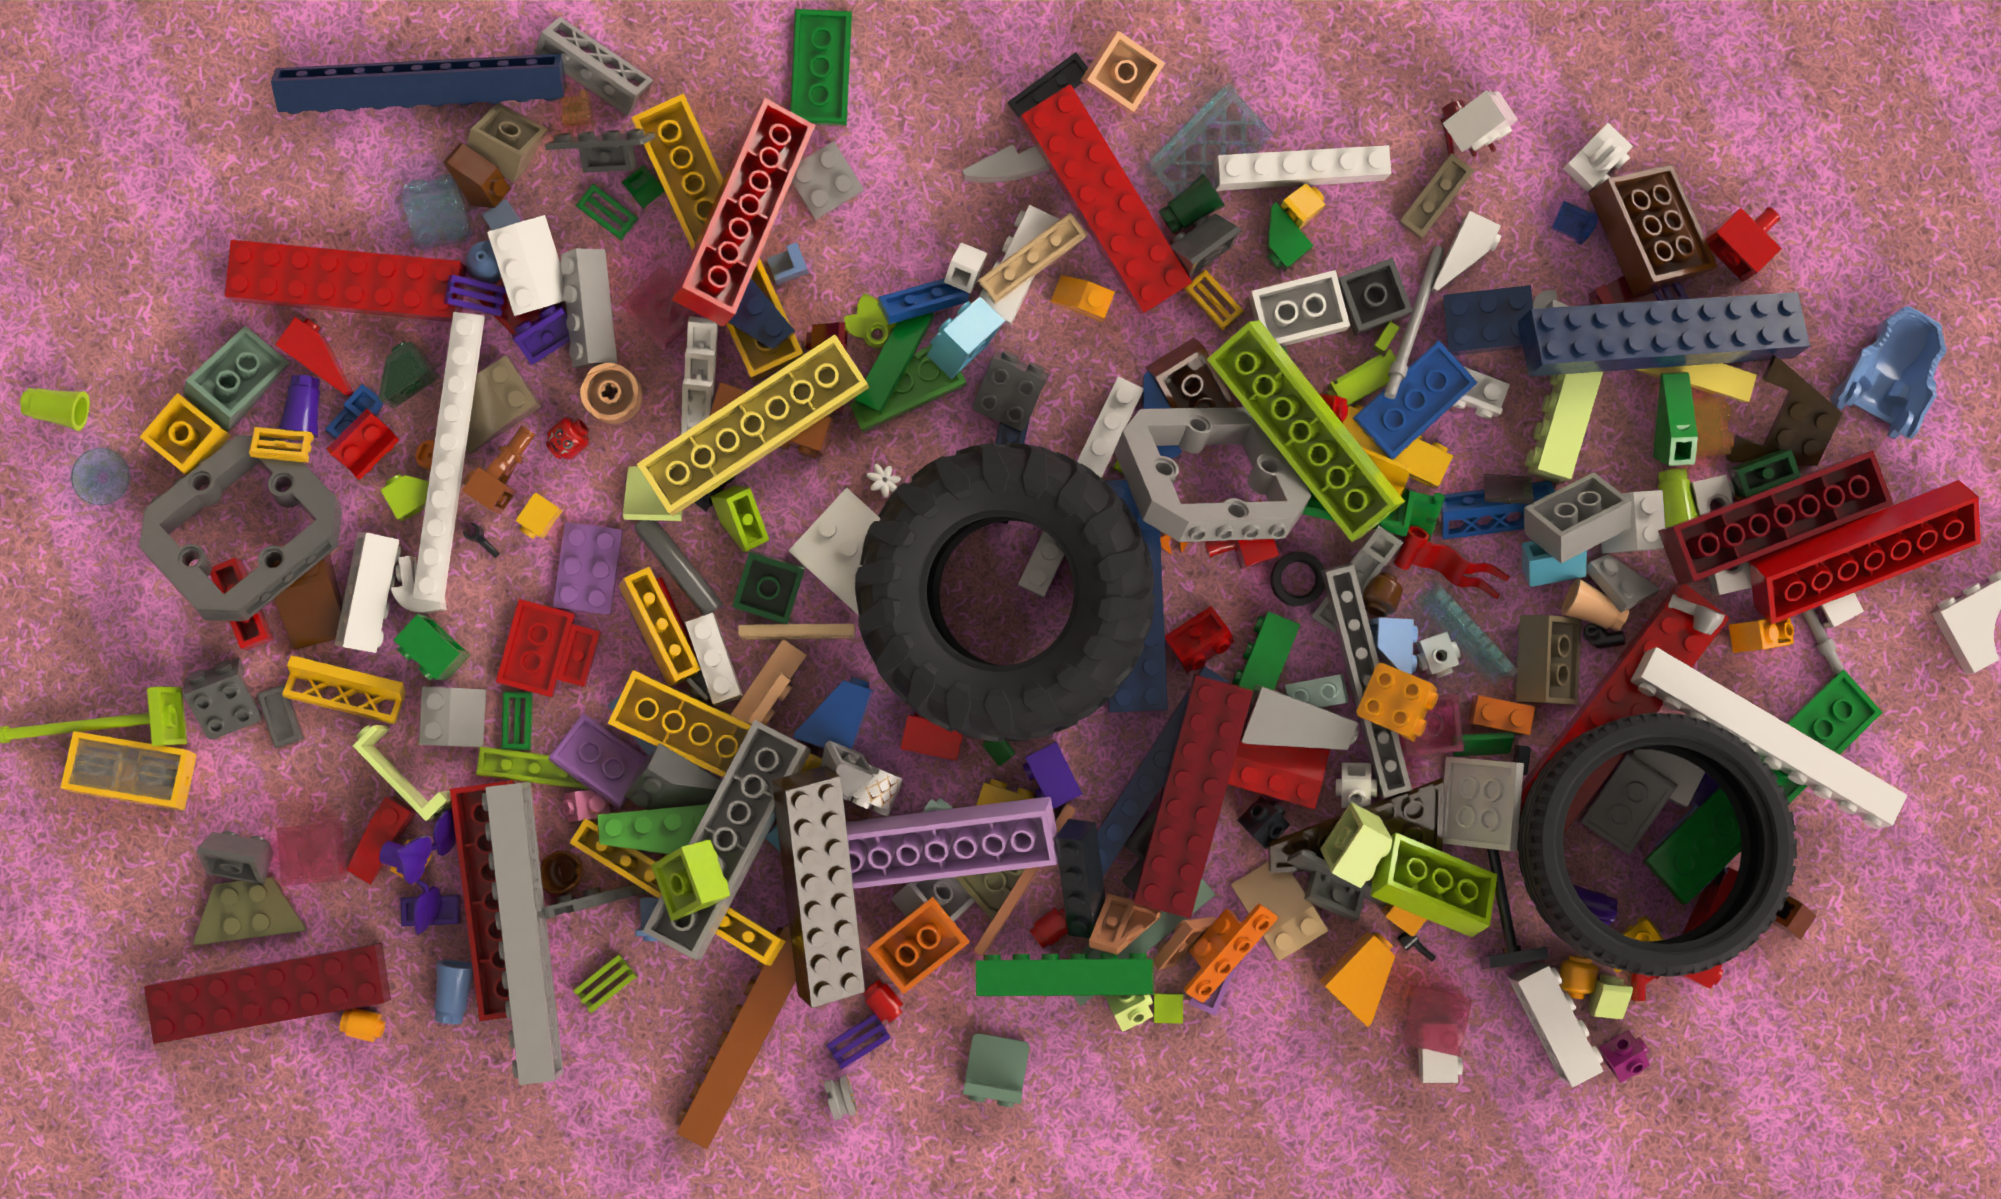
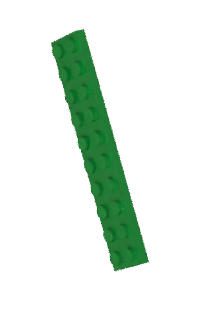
[1643,669,1883,905]

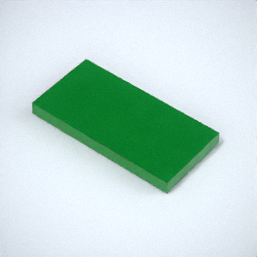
[790,9,852,126]

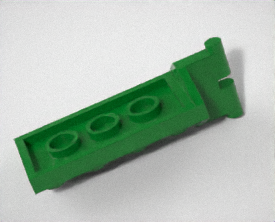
[1302,486,1445,541]

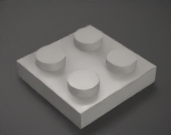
[792,141,864,220]

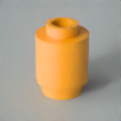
[339,1008,386,1042]

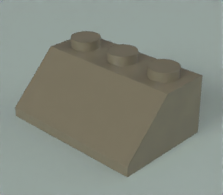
[1515,615,1582,705]

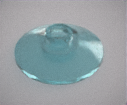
[71,448,130,505]

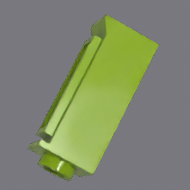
[1326,349,1396,406]

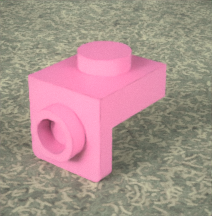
[563,790,610,822]

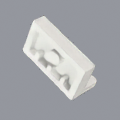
[1453,367,1510,419]

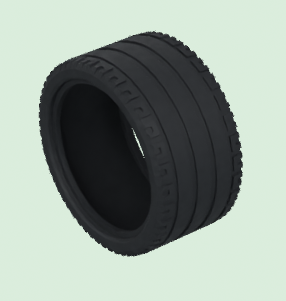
[1517,713,1797,977]

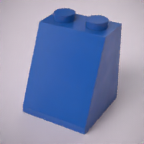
[793,677,874,750]

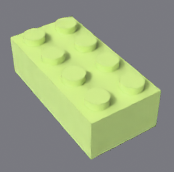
[1525,372,1603,484]

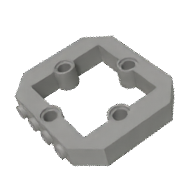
[1114,407,1311,542]

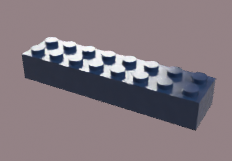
[1105,480,1168,713]

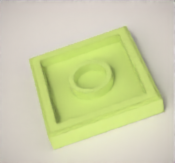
[623,466,683,521]

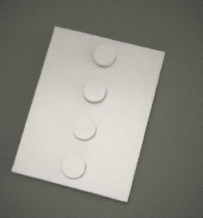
[788,488,880,615]

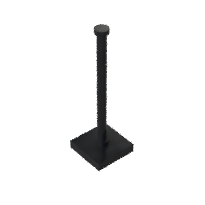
[1480,849,1549,970]

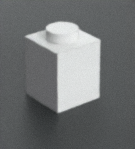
[944,242,987,293]

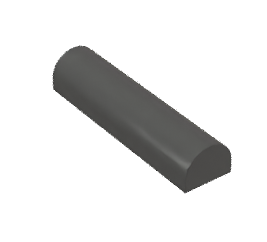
[634,520,723,616]

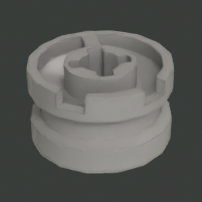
[824,1075,858,1121]

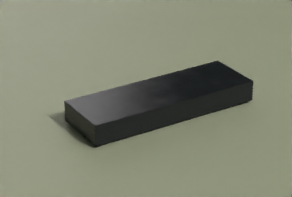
[1007,52,1088,119]

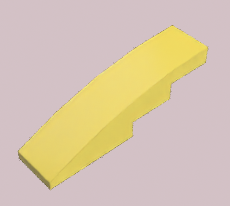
[1634,363,1757,403]

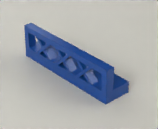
[1440,481,1555,540]

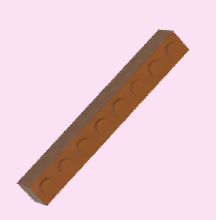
[675,923,796,1149]

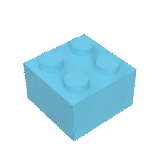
[927,297,1005,379]

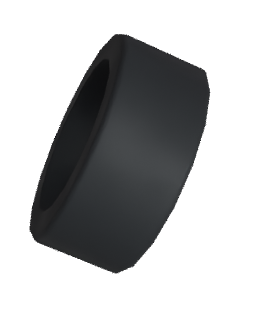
[1270,552,1325,606]

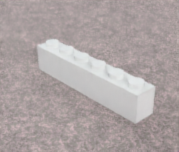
[1213,145,1391,191]

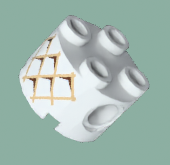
[843,764,903,817]

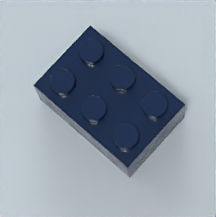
[1443,285,1533,356]

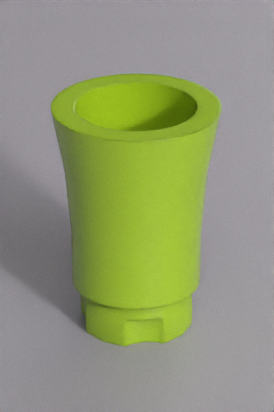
[20,388,90,431]
[1658,468,1698,528]

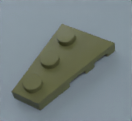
[955,869,1025,920]

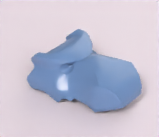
[1830,306,1947,440]

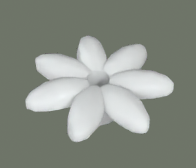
[866,464,901,498]

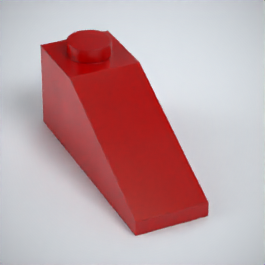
[275,317,354,397]
[346,796,416,885]

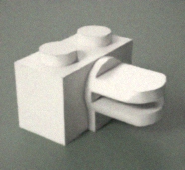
[1563,123,1633,192]

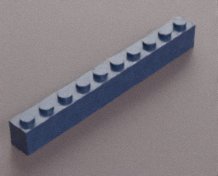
[271,53,566,114]

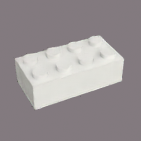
[1507,961,1604,1088]

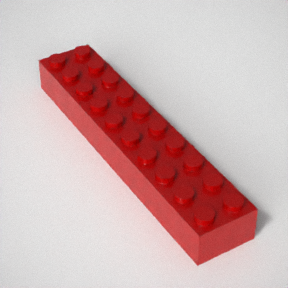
[1519,584,1730,833]

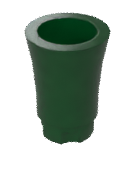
[1158,173,1225,234]

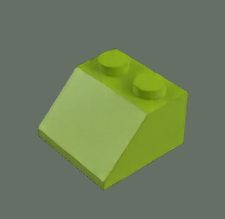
[651,839,731,921]

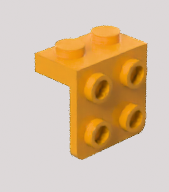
[1357,663,1438,742]

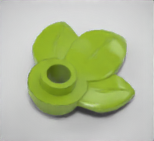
[844,293,897,349]

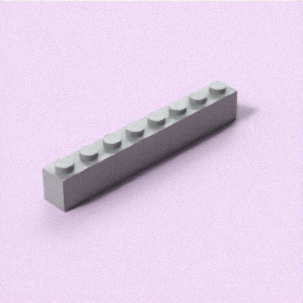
[1321,563,1412,798]

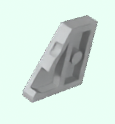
[1586,554,1660,612]

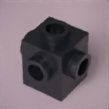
[1237,796,1290,849]

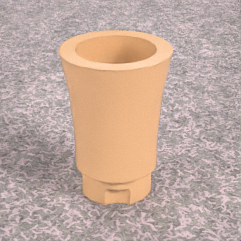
[1561,578,1629,631]

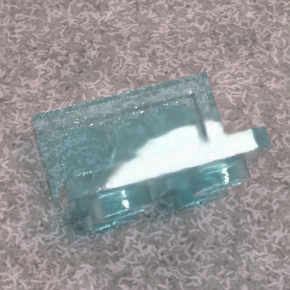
[402,174,472,250]

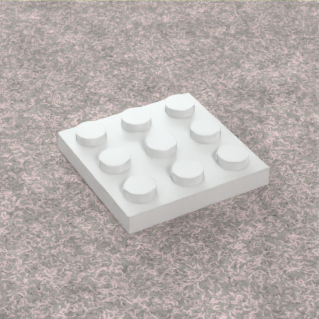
[1443,757,1524,852]

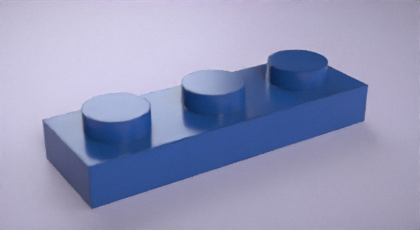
[878,278,969,324]

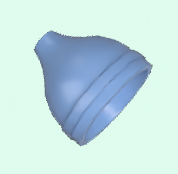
[466,240,502,284]

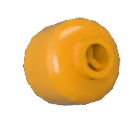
[1559,955,1599,999]

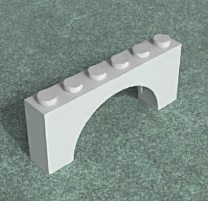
[1932,570,2001,674]

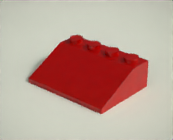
[1228,741,1330,809]

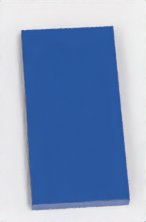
[1352,340,1478,460]

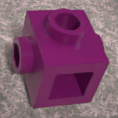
[1599,1030,1650,1083]

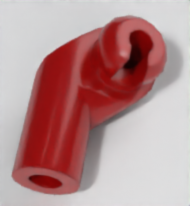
[1631,973,1660,1001]

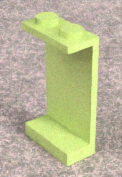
[353,725,452,821]

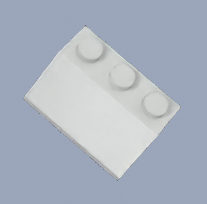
[487,215,565,316]

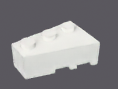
[1443,90,1518,152]

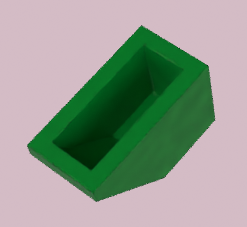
[1266,202,1314,272]

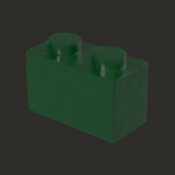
[1727,449,1801,497]

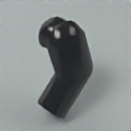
[1583,623,1626,649]

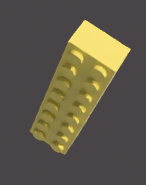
[637,335,869,516]

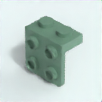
[963,1033,1030,1107]

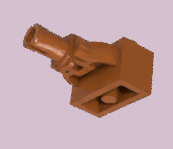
[462,425,536,515]

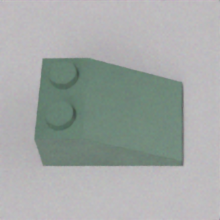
[183,326,289,432]

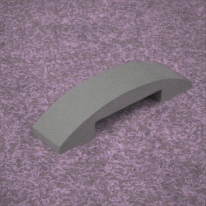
[1311,526,1403,633]

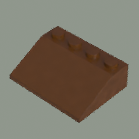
[1588,165,1718,297]

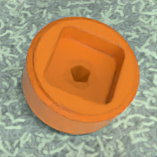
[415,440,435,470]

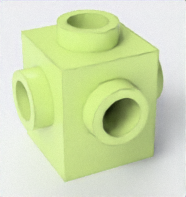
[1105,995,1153,1032]

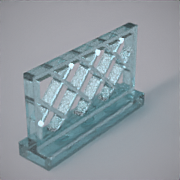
[1143,83,1274,197]
[1415,581,1519,685]

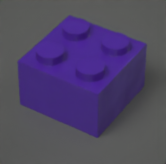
[1022,741,1082,809]

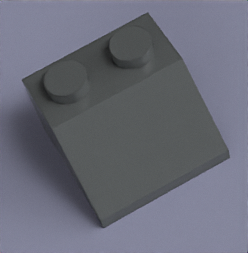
[197,831,274,885]

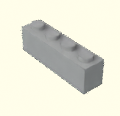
[560,248,618,368]

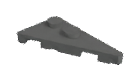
[543,884,648,919]

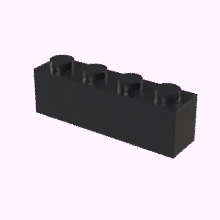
[1055,819,1106,939]

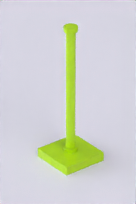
[0,687,187,746]

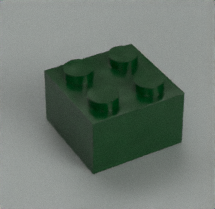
[732,550,805,624]

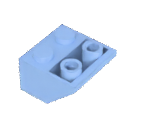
[1368,618,1418,675]

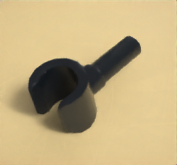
[463,523,500,558]
[1397,932,1436,962]

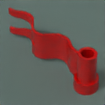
[1394,526,1510,599]

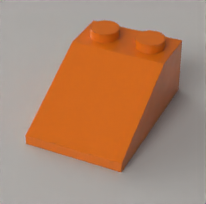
[866,896,970,994]

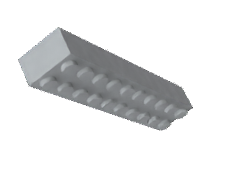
[482,782,564,1085]

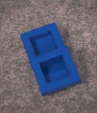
[325,384,385,439]

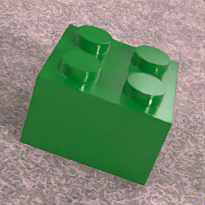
[393,614,471,681]

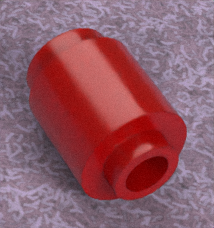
[1029,907,1068,949]
[862,978,904,1023]

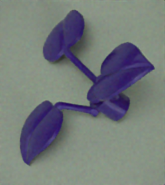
[379,808,456,935]

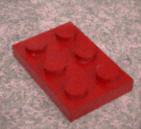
[496,599,576,697]

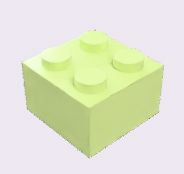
[1320,802,1393,888]

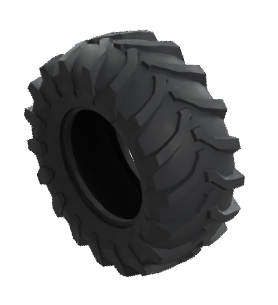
[855,442,1155,742]

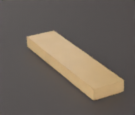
[978,212,1088,304]
[738,624,856,640]

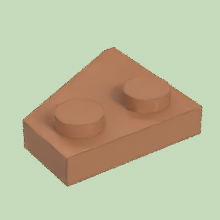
[1089,893,1162,955]
[1153,916,1216,970]

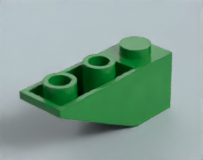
[1653,372,1698,466]

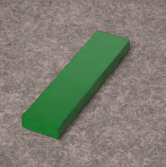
[854,312,935,414]

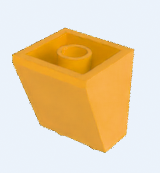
[1319,931,1395,1027]

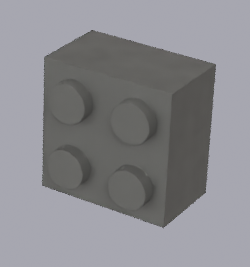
[1338,258,1413,336]

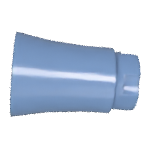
[434,959,474,1025]

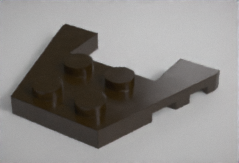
[1725,355,1843,466]

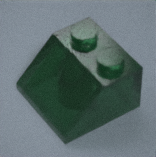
[378,341,441,409]

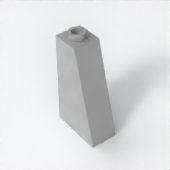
[1240,684,1359,750]

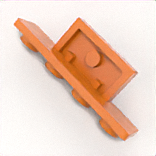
[1184,903,1278,1003]

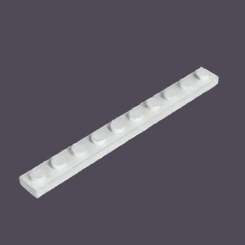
[412,312,485,603]

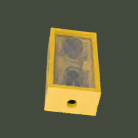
[60,731,197,811]

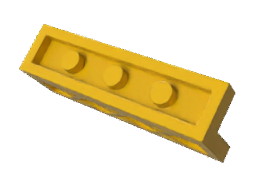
[282,655,406,724]

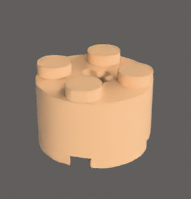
[580,363,643,424]

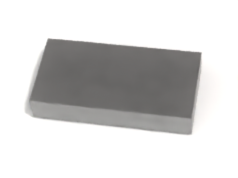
[257,684,304,748]

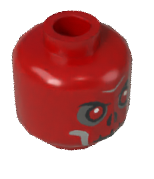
[546,417,589,460]

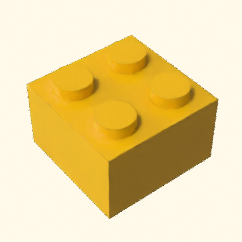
[140,393,231,475]

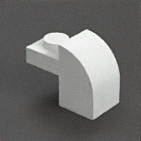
[391,556,447,613]

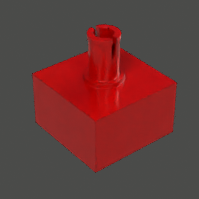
[1705,207,1782,282]
[1204,500,1279,569]

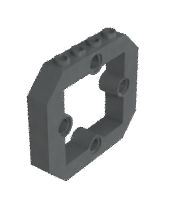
[139,435,343,621]

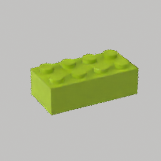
[1370,833,1497,937]

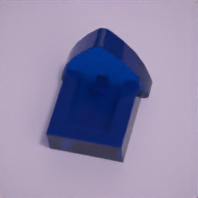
[1551,201,1598,245]

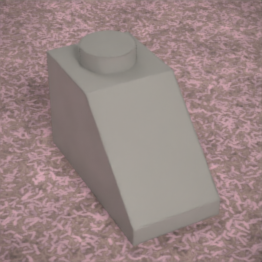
[821,740,874,797]

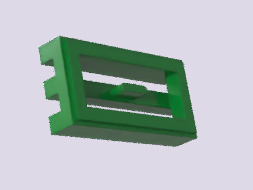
[575,184,639,241]
[501,692,533,750]

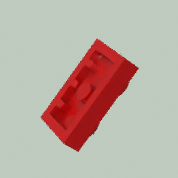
[326,408,399,480]
[1165,605,1234,673]

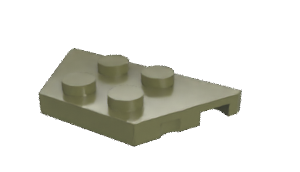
[193,876,307,945]

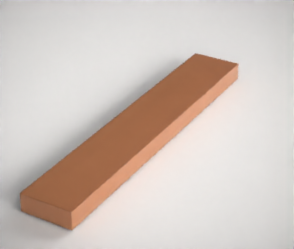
[973,803,1076,957]

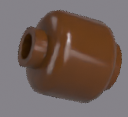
[1362,572,1403,617]

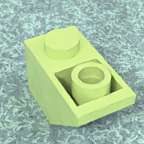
[1588,975,1633,1019]

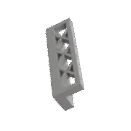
[535,17,653,116]

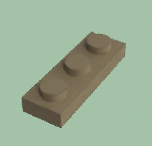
[1399,153,1474,240]

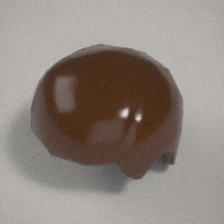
[540,850,583,895]

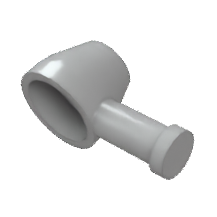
[1668,594,1725,635]

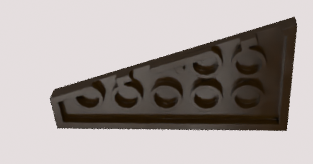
[1268,778,1444,873]

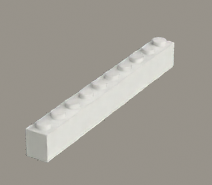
[1630,647,1907,829]

